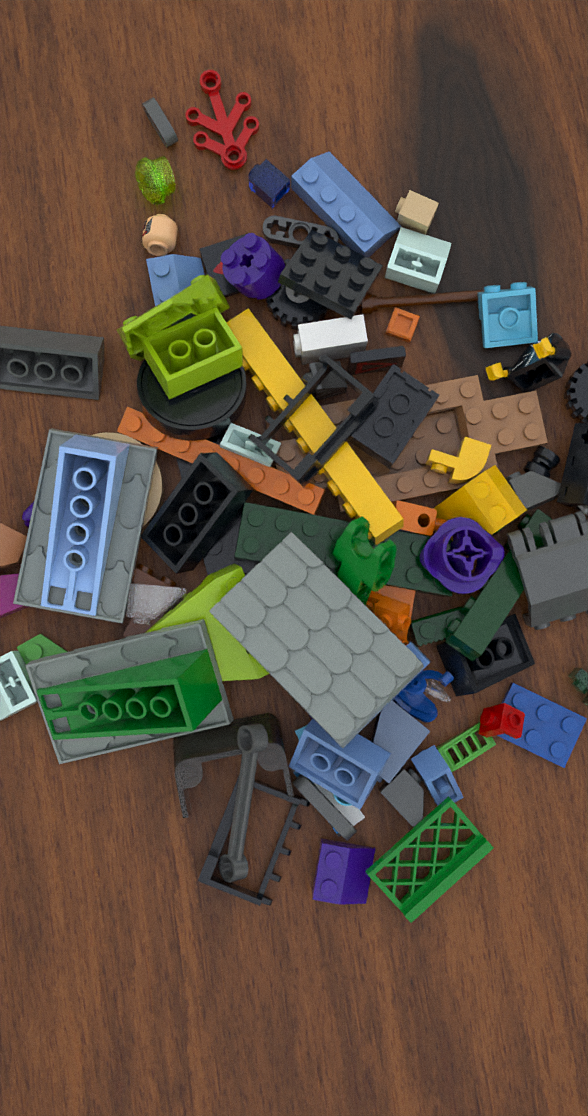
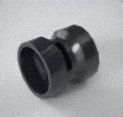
[523,446,561,478]

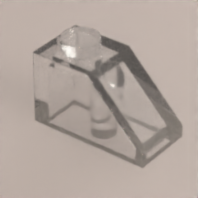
[126,583,188,625]

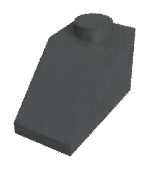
[505,471,561,513]
[378,767,424,828]

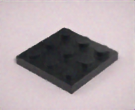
[278,230,383,319]

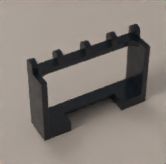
[248,354,379,488]
[198,776,310,906]

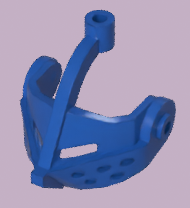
[393,670,454,723]

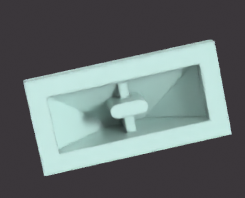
[220,423,281,467]

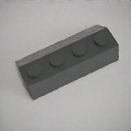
[0,326,105,400]

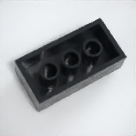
[141,452,254,574]

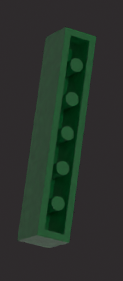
[445,509,553,661]

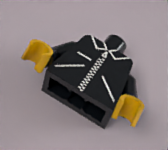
[485,333,572,393]

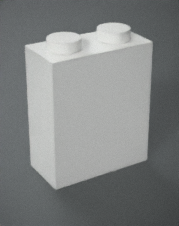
[293,314,368,365]

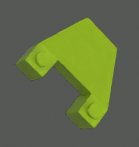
[117,275,230,361]
[145,563,269,681]

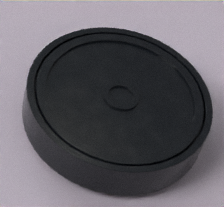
[137,359,246,441]

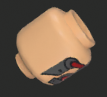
[141,214,178,256]

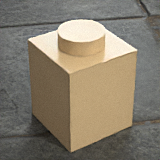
[395,190,439,235]

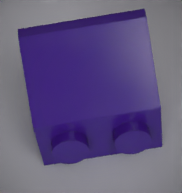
[312,838,375,905]

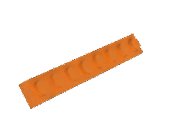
[117,407,326,515]

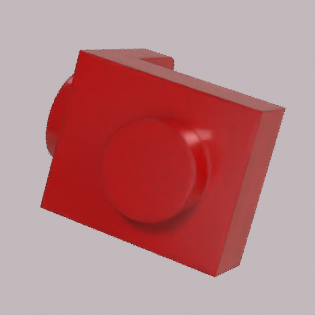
[478,703,525,739]

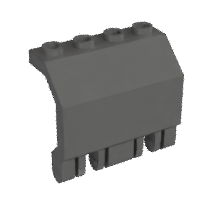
[507,511,588,630]

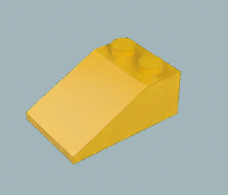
[433,465,527,541]

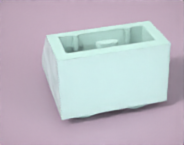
[385,227,451,293]
[0,651,38,721]

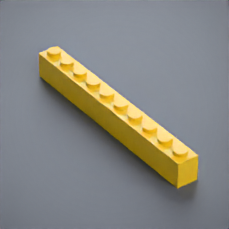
[226,308,404,545]

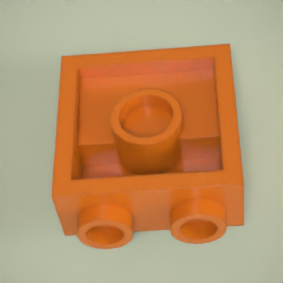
[366,591,411,646]

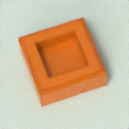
[385,307,420,343]

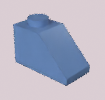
[411,745,464,806]

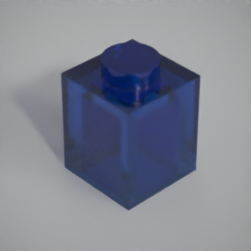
[248,159,290,209]

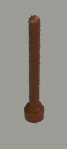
[359,290,484,315]

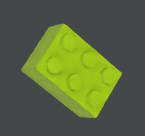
[142,307,243,399]

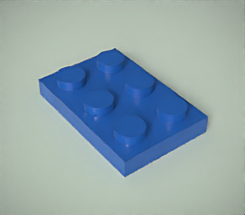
[497,682,587,768]

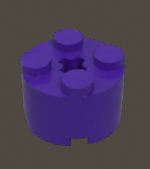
[221,233,285,299]

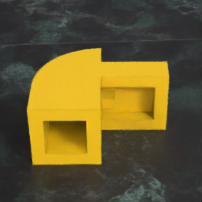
[425,437,491,484]

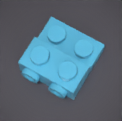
[478,282,538,348]

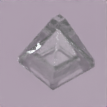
[424,679,451,703]

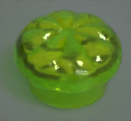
[135,156,176,205]

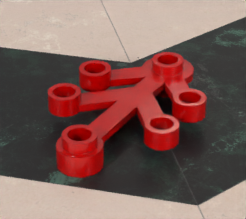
[185,70,259,170]

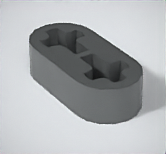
[142,97,178,147]

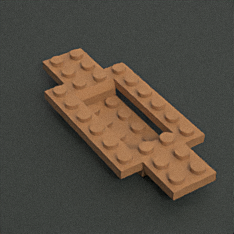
[275,375,548,513]

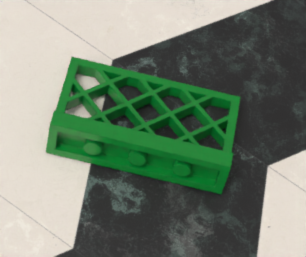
[365,796,494,923]

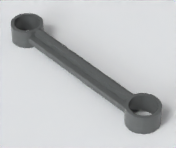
[219,723,268,883]

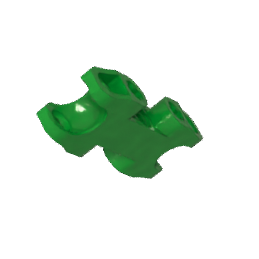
[333,516,397,606]

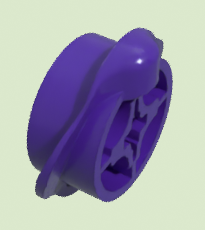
[420,517,505,594]

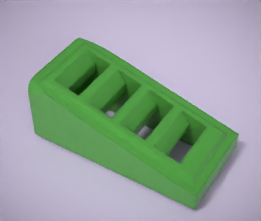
[436,722,496,772]

